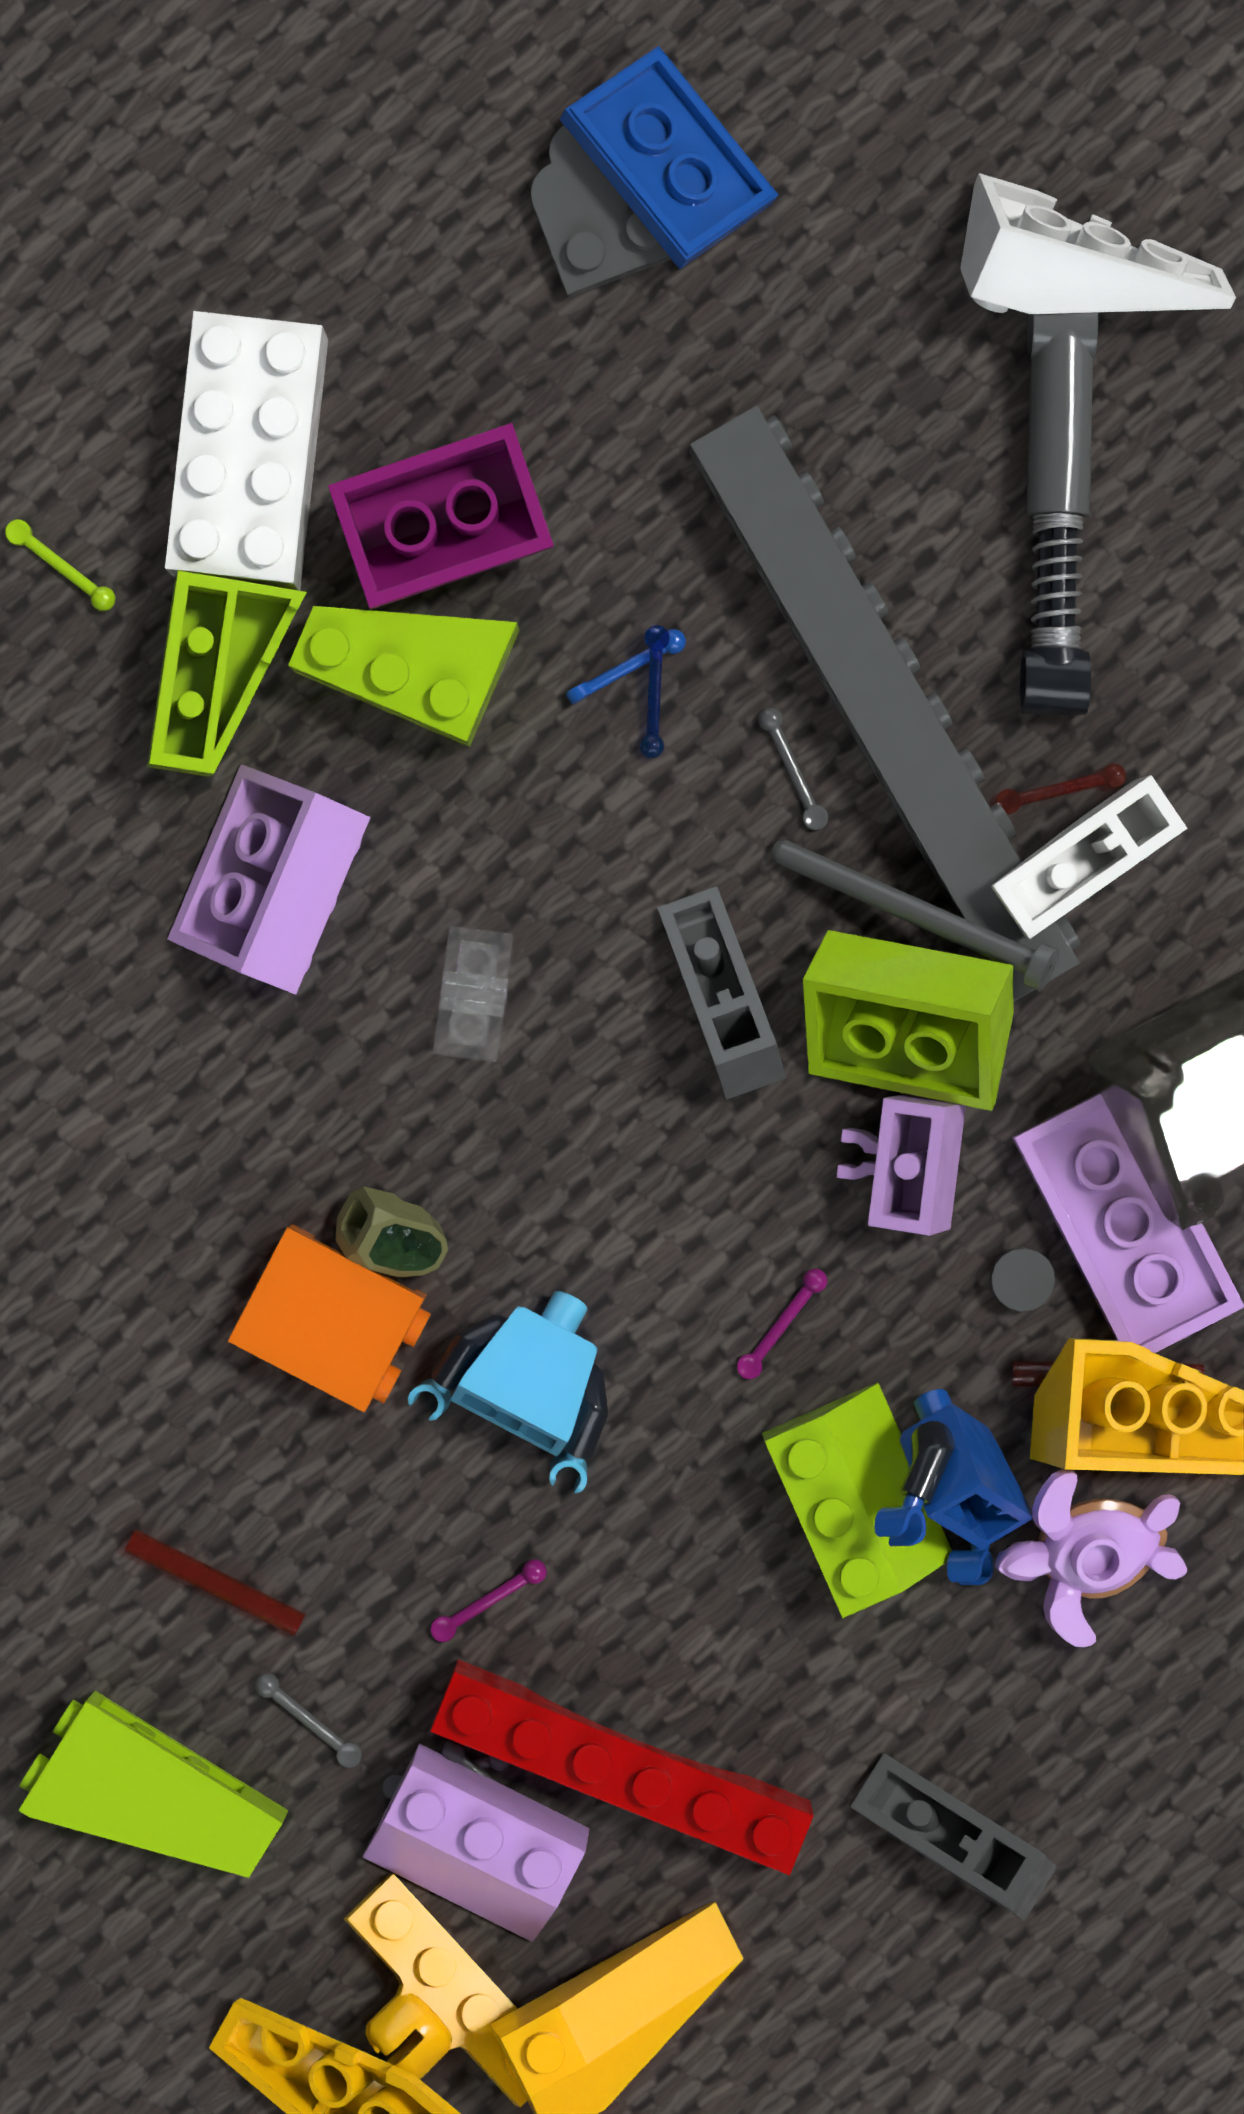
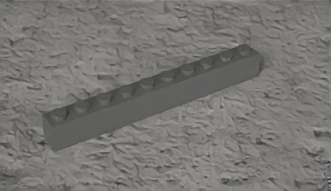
[689,405,1081,1001]

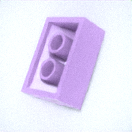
[167,764,371,994]
[363,1743,590,1942]

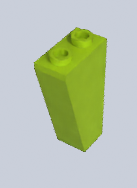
[18,1691,288,1878]

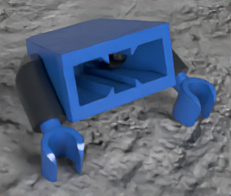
[874,1389,1033,1585]

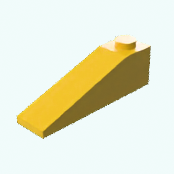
[1030,1338,1244,1475]
[489,1901,743,2114]

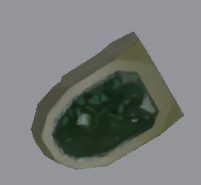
[336,1186,448,1277]

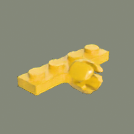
[344,1874,527,2108]

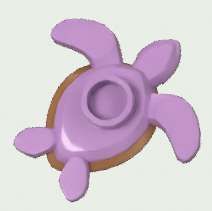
[995,1469,1187,1647]

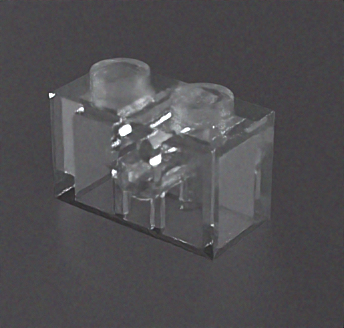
[433,926,516,1062]

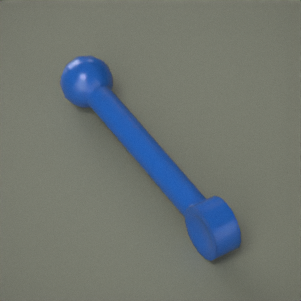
[565,629,686,705]

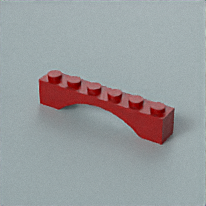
[430,1659,814,1876]

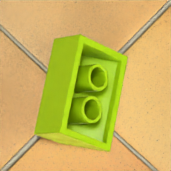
[803,930,1014,1111]
[762,1382,952,1618]

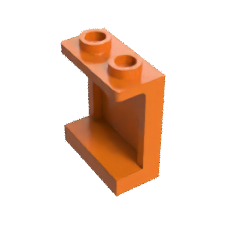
[228,1224,431,1413]

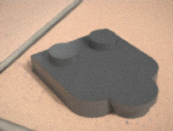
[531,126,671,299]

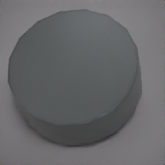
[989,1247,1055,1312]

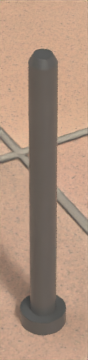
[771,840,1059,991]

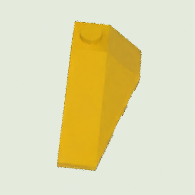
[209,1998,461,2114]

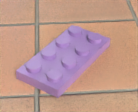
[1012,1079,1244,1353]

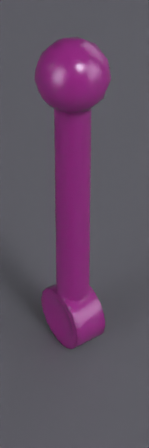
[737,1268,828,1379]
[431,1559,547,1642]

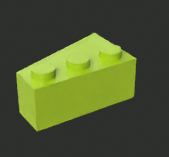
[147,570,307,777]
[288,606,520,747]

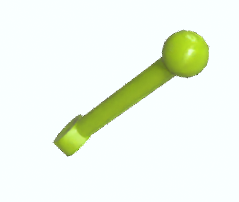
[5,519,116,611]

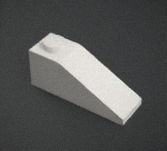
[991,775,1188,939]

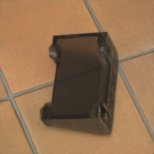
[1089,970,1244,1230]

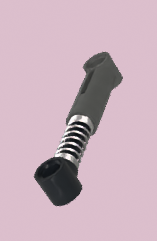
[1020,312,1098,715]

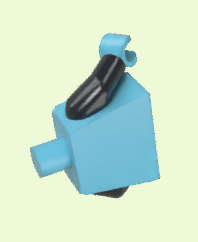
[408,1291,608,1493]

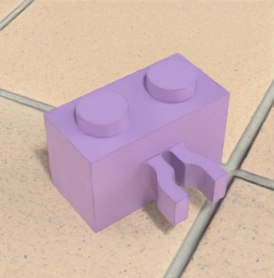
[837,1094,966,1236]

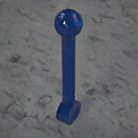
[639,625,670,759]

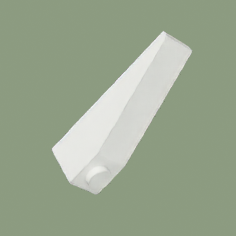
[960,173,1236,314]

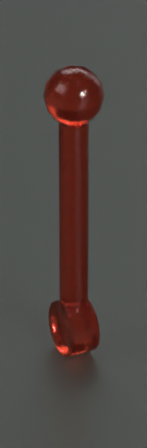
[996,763,1127,815]

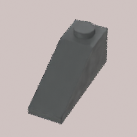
[657,886,786,1100]
[850,1753,1057,1921]

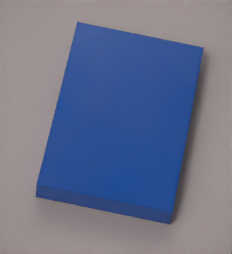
[559,46,778,269]

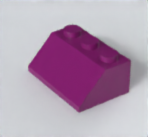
[328,423,554,610]

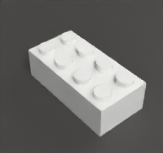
[165,311,328,591]

